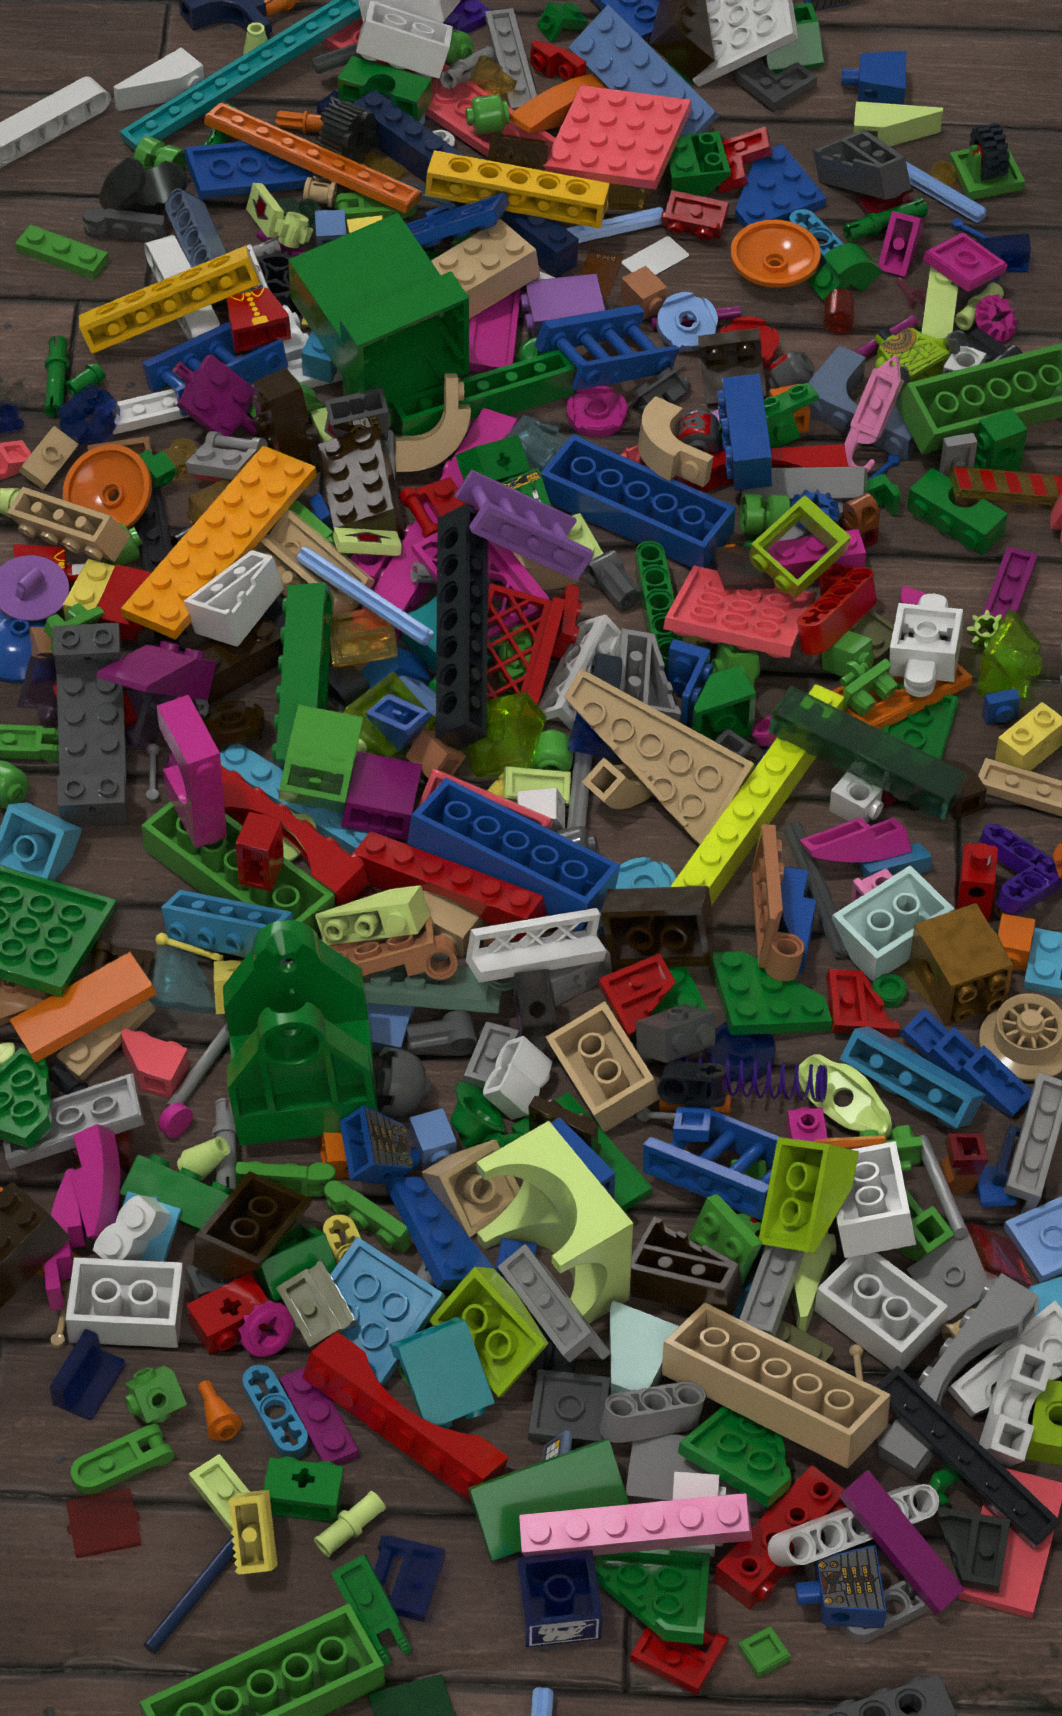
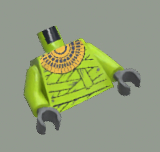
[874,328,968,397]

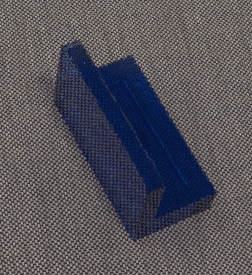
[50,1329,125,1420]

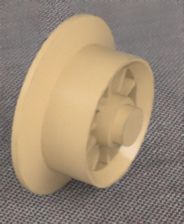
[979,993,1062,1081]

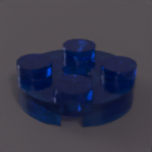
[58,385,120,446]

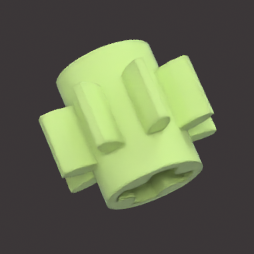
[273,212,313,248]

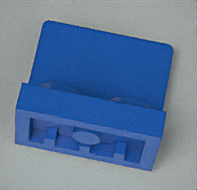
[667,639,714,728]

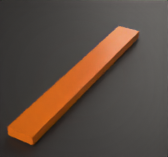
[204,102,422,213]

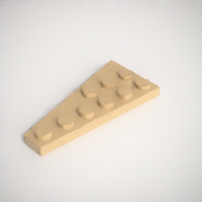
[564,668,754,846]

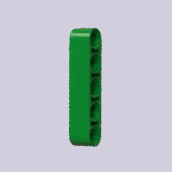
[635,540,682,679]

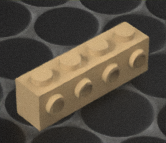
[7,487,131,562]

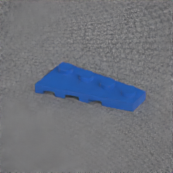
[385,1176,503,1290]

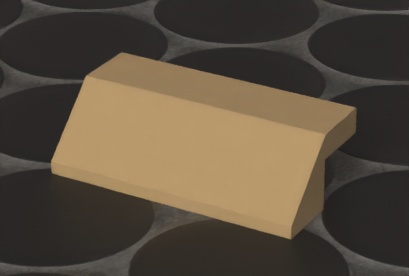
[253,509,375,622]

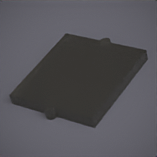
[711,545,775,591]

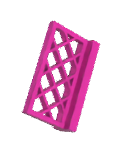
[411,507,550,640]

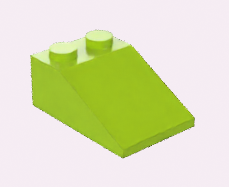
[759,1137,859,1253]
[429,1267,549,1397]

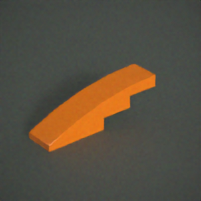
[509,73,610,133]

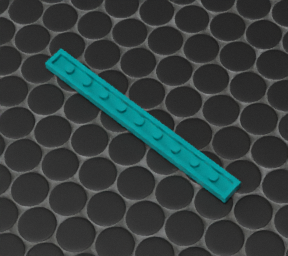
[119,0,362,151]

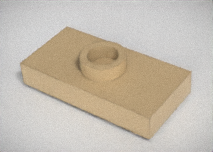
[18,426,79,490]

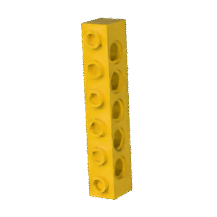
[425,150,610,229]
[79,246,260,354]

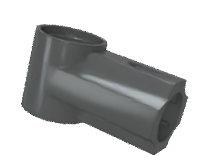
[584,550,641,611]
[406,1010,477,1056]

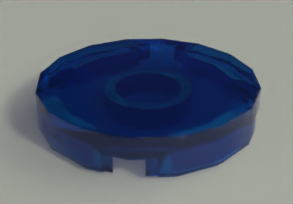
[707,1022,776,1082]

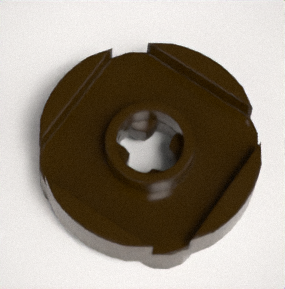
[200,700,265,749]

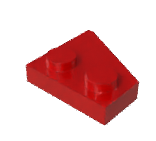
[597,953,675,1039]
[826,969,900,1037]

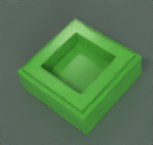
[738,1625,791,1679]

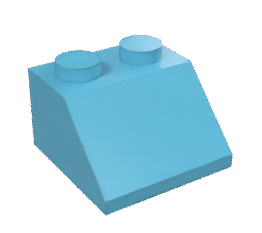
[0,802,82,881]

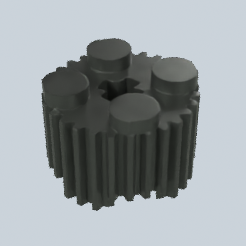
[314,101,381,164]

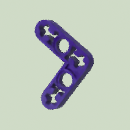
[979,824,1062,914]

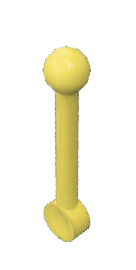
[155,933,225,961]

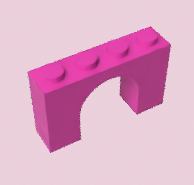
[157,695,227,848]

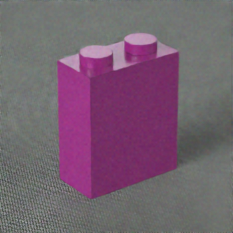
[341,751,422,840]

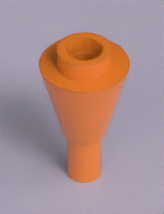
[197,1380,242,1441]

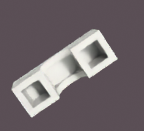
[979,1344,1054,1467]

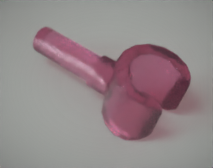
[896,278,927,309]

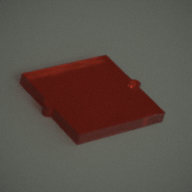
[967,1222,1032,1289]
[66,1488,141,1558]

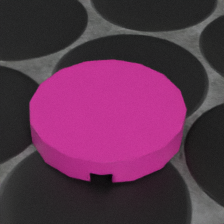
[566,386,628,437]

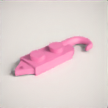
[844,356,905,472]

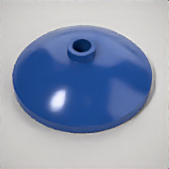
[0,611,56,684]

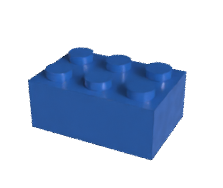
[717,373,772,490]

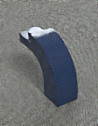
[179,0,272,40]

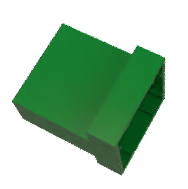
[288,213,469,409]

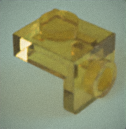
[471,55,517,95]

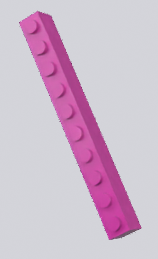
[350,408,517,653]

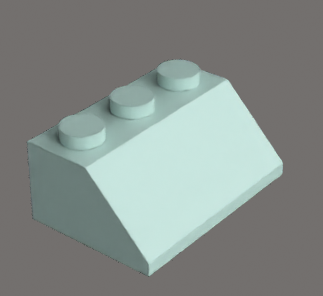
[832,866,955,982]

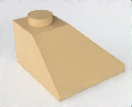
[422,1140,520,1237]

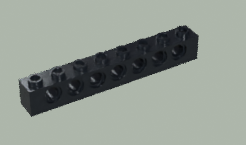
[435,504,488,750]

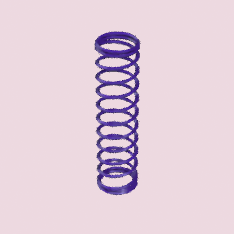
[673,1056,828,1103]

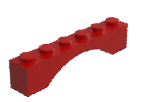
[672,444,848,493]
[221,766,369,907]
[353,831,547,941]
[302,1332,509,1502]

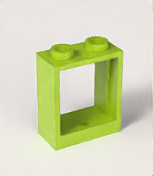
[749,495,851,599]

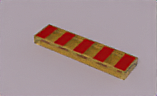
[949,466,1062,505]

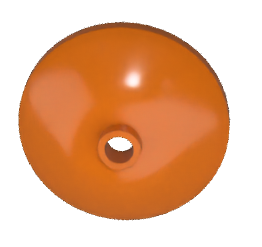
[730,220,821,288]
[62,444,152,529]

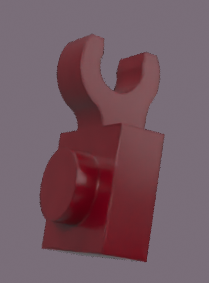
[858,187,913,215]

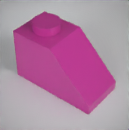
[878,211,925,277]

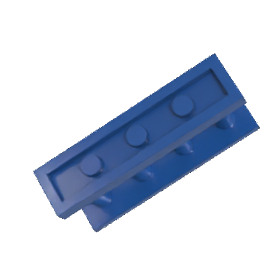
[534,305,679,391]
[142,322,288,417]
[643,1105,779,1221]

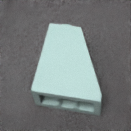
[609,1300,679,1395]

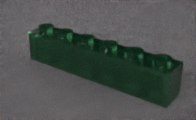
[768,686,967,820]

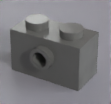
[636,1004,715,1063]

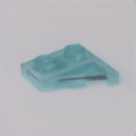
[503,415,584,473]
[150,945,216,1015]

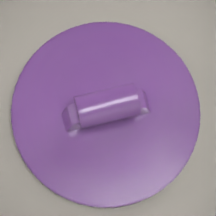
[0,555,69,621]

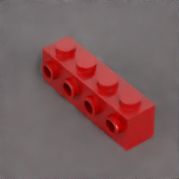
[715,1465,846,1610]

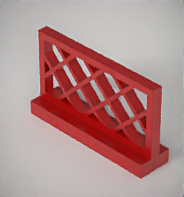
[487,583,566,728]

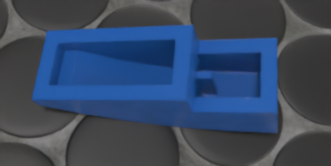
[779,867,816,973]

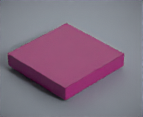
[923,232,1008,292]

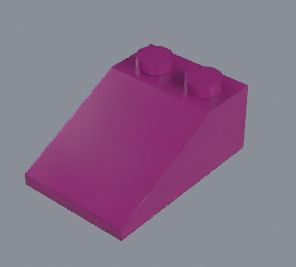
[96,641,216,700]

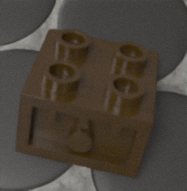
[488,133,554,171]
[698,328,767,406]

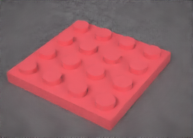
[543,85,692,190]
[663,565,817,658]

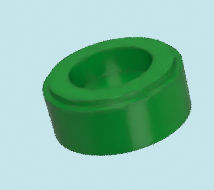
[872,974,907,1008]

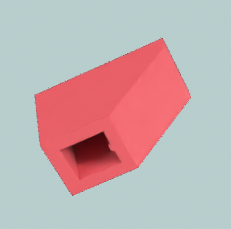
[121,1028,189,1099]

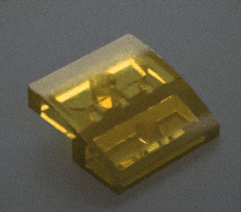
[330,609,398,668]

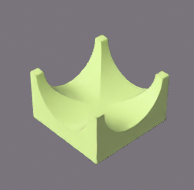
[477,1121,633,1324]

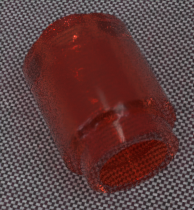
[823,288,855,333]

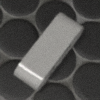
[599,1382,706,1443]

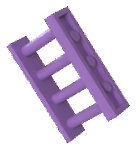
[455,470,594,581]

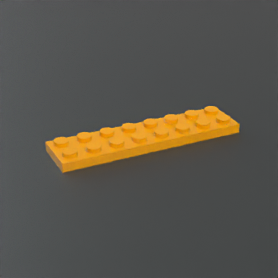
[121,446,317,640]

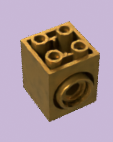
[909,903,1013,1026]

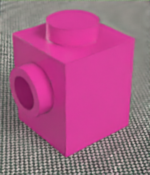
[786,1107,828,1142]

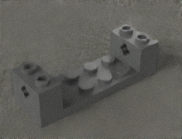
[53,623,128,827]

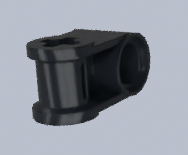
[657,1060,727,1109]

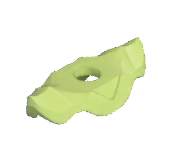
[799,1054,892,1138]

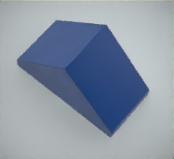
[360,643,431,699]
[365,694,431,752]

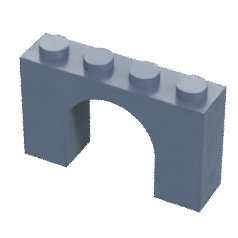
[808,345,917,461]

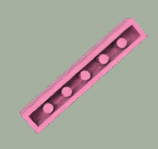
[519,1493,753,1562]

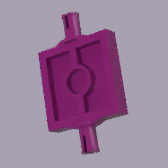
[172,354,257,437]

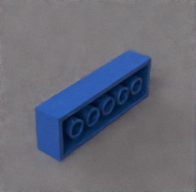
[540,434,736,568]
[407,778,620,931]

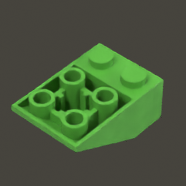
[278,704,363,813]

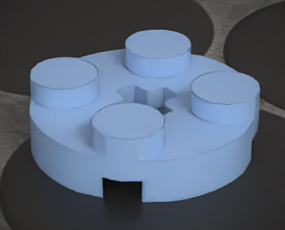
[656,292,718,353]

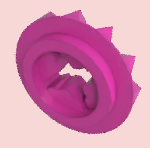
[975,294,1019,343]
[238,1299,294,1357]

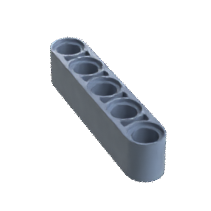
[165,188,227,299]

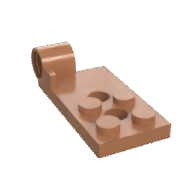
[751,824,805,981]
[328,917,458,980]

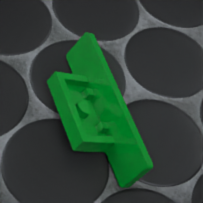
[718,383,820,448]

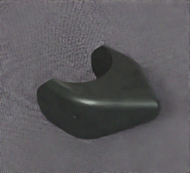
[99,156,187,213]

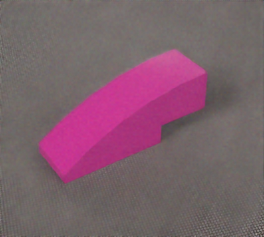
[799,817,912,863]
[70,1124,121,1241]

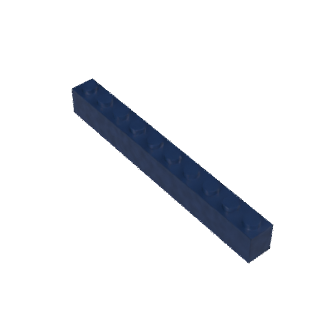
[353,90,579,278]

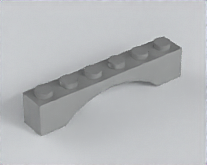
[876,1273,1039,1481]

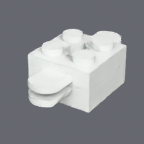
[889,593,963,697]

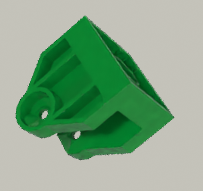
[223,920,378,1146]

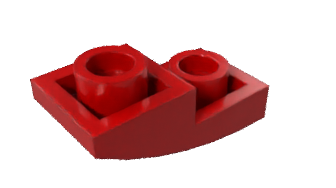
[530,40,586,81]

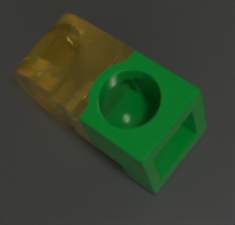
[139,438,197,488]

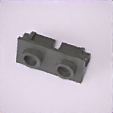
[629,364,691,416]

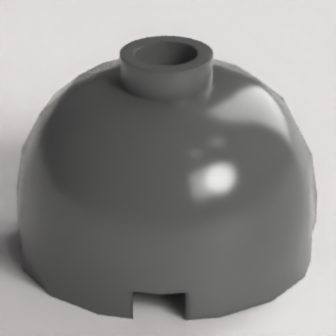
[375,1047,431,1117]

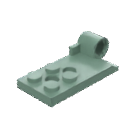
[364,965,520,1013]

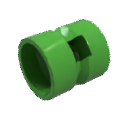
[133,136,187,172]
[739,494,790,535]

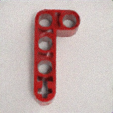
[797,564,877,655]

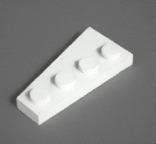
[947,1301,1062,1418]

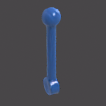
[952,218,1004,251]
[869,454,900,479]

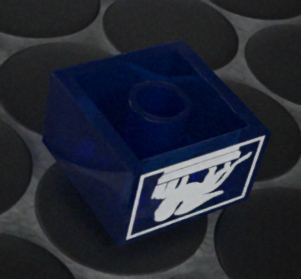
[516,1550,603,1647]

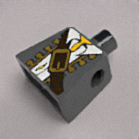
[325,387,389,442]

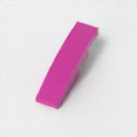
[44,1168,86,1311]

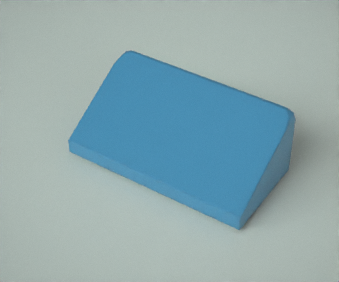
[857,843,932,879]

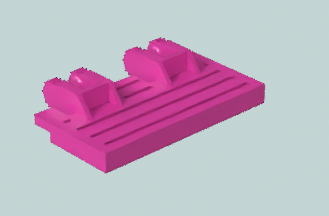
[469,288,521,373]

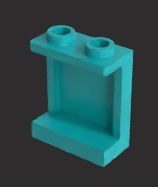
[389,1317,495,1429]

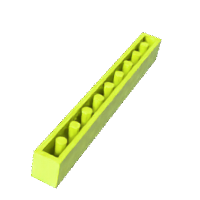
[670,684,844,904]

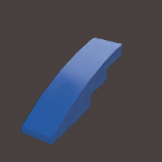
[899,1008,1032,1117]

